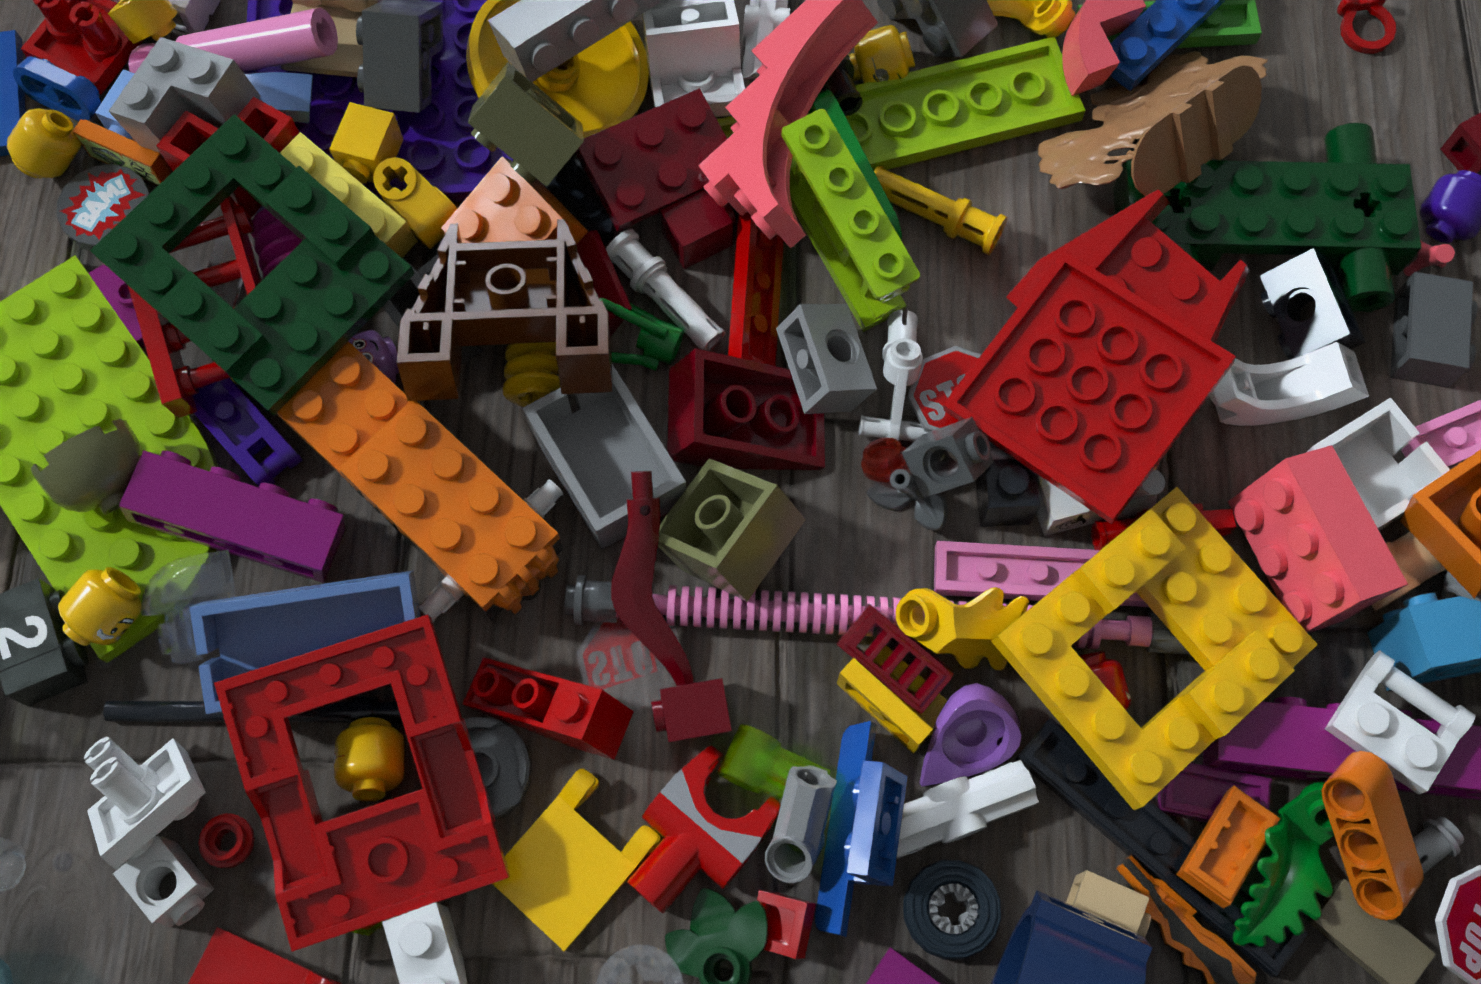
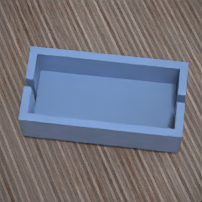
[189,570,420,714]

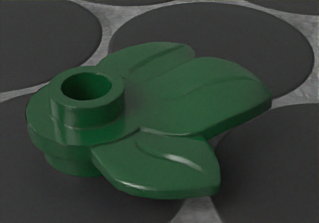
[665,888,769,984]

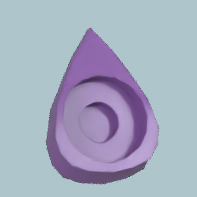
[919,683,1022,787]

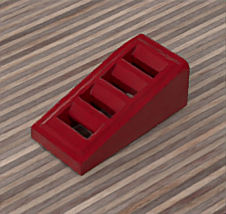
[837,603,954,714]

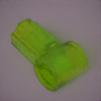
[717,724,831,800]

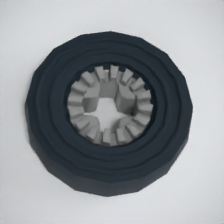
[903,860,1001,960]

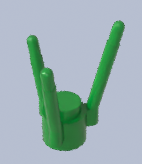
[599,298,684,371]

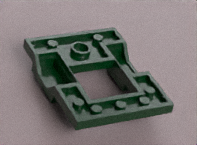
[90,114,415,416]

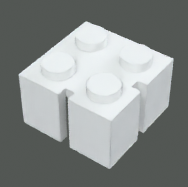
[1307,397,1450,531]

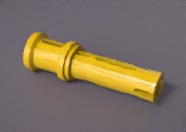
[874,165,1008,255]

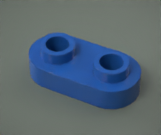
[13,56,101,121]

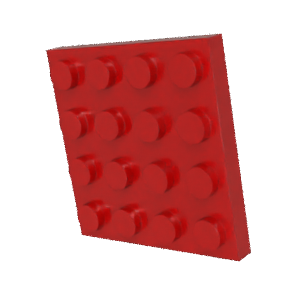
[943,250,1236,524]

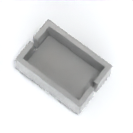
[523,364,686,550]

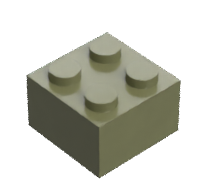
[468,62,584,187]
[658,458,806,602]

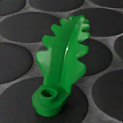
[1233,782,1334,947]

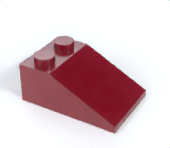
[667,348,825,470]

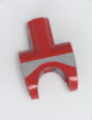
[627,745,781,914]

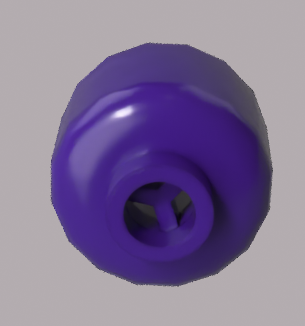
[1419,170,1481,243]

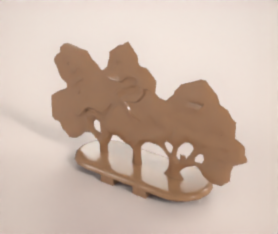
[1038,51,1268,196]

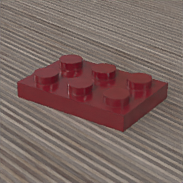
[575,88,727,232]

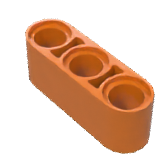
[1321,751,1424,920]

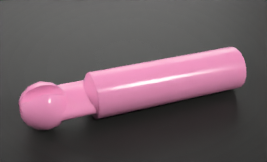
[128,8,338,73]

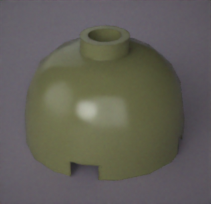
[31,419,143,515]

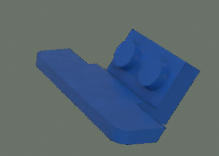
[815,721,908,937]

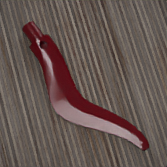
[611,470,694,686]

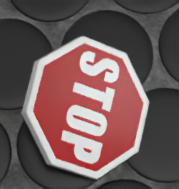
[1435,865,1481,984]

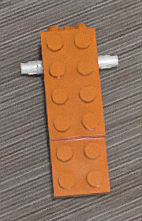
[277,341,564,622]

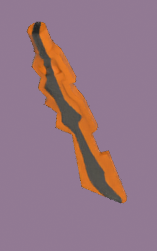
[1116,855,1256,984]

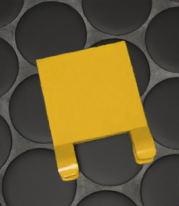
[492,768,661,951]

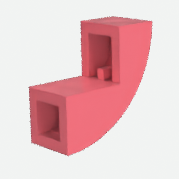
[1062,0,1146,96]

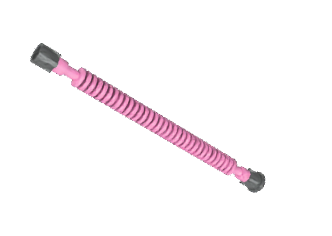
[565,575,1190,655]

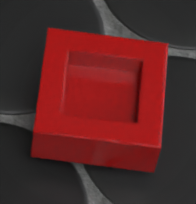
[757,890,816,959]

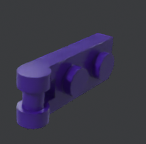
[193,378,303,486]

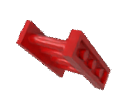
[111,196,262,418]

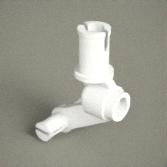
[859,310,928,444]

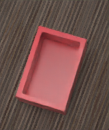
[1228,445,1408,633]

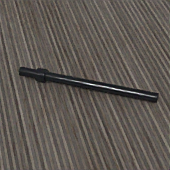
[103,696,403,723]

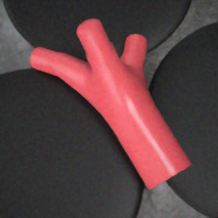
[1403,240,1455,276]

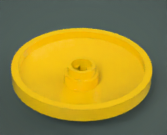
[466,0,649,138]

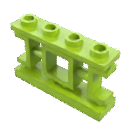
[781,109,920,332]

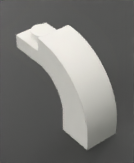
[1209,342,1369,426]

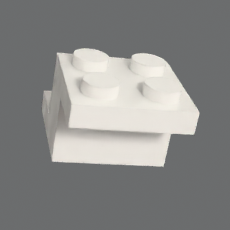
[642,0,745,117]

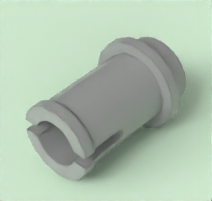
[1413,816,1464,875]

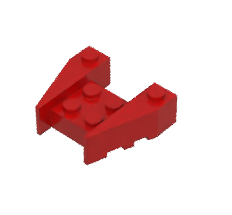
[1006,189,1250,343]

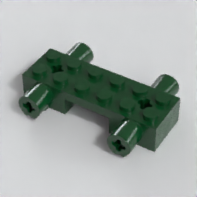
[1113,123,1421,312]

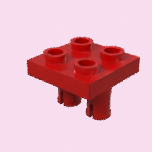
[21,0,146,95]

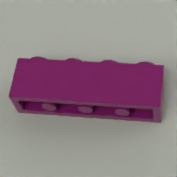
[119,450,345,583]

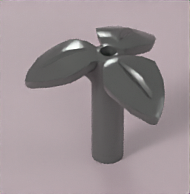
[866,469,948,531]

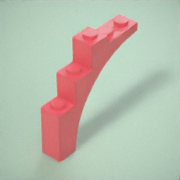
[698,0,878,248]

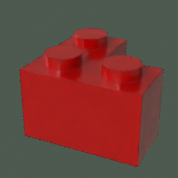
[156,96,299,218]

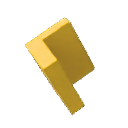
[837,645,947,754]

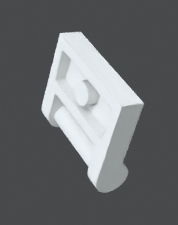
[1325,650,1476,795]

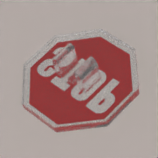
[577,618,679,712]

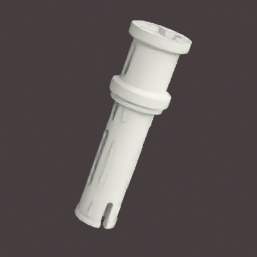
[606,229,725,351]

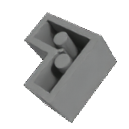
[109,37,261,153]

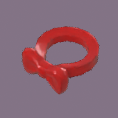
[1337,0,1396,54]

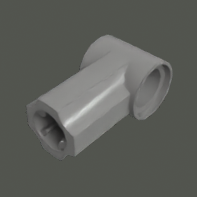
[765,765,837,883]

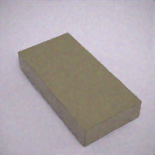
[1308,879,1436,984]

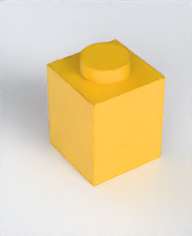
[329,102,403,184]

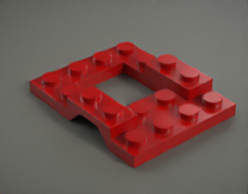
[214,614,510,952]

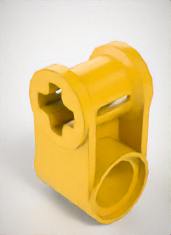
[373,157,458,250]

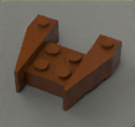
[397,219,613,401]

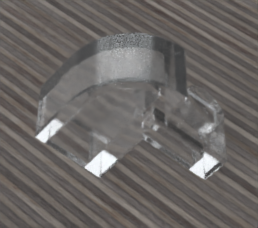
[141,550,236,664]

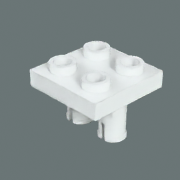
[84,737,206,870]

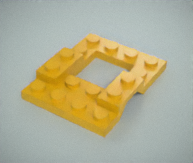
[991,487,1318,810]

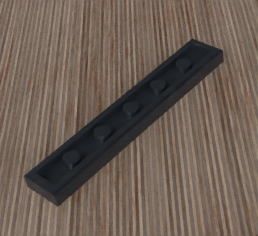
[1015,717,1308,977]

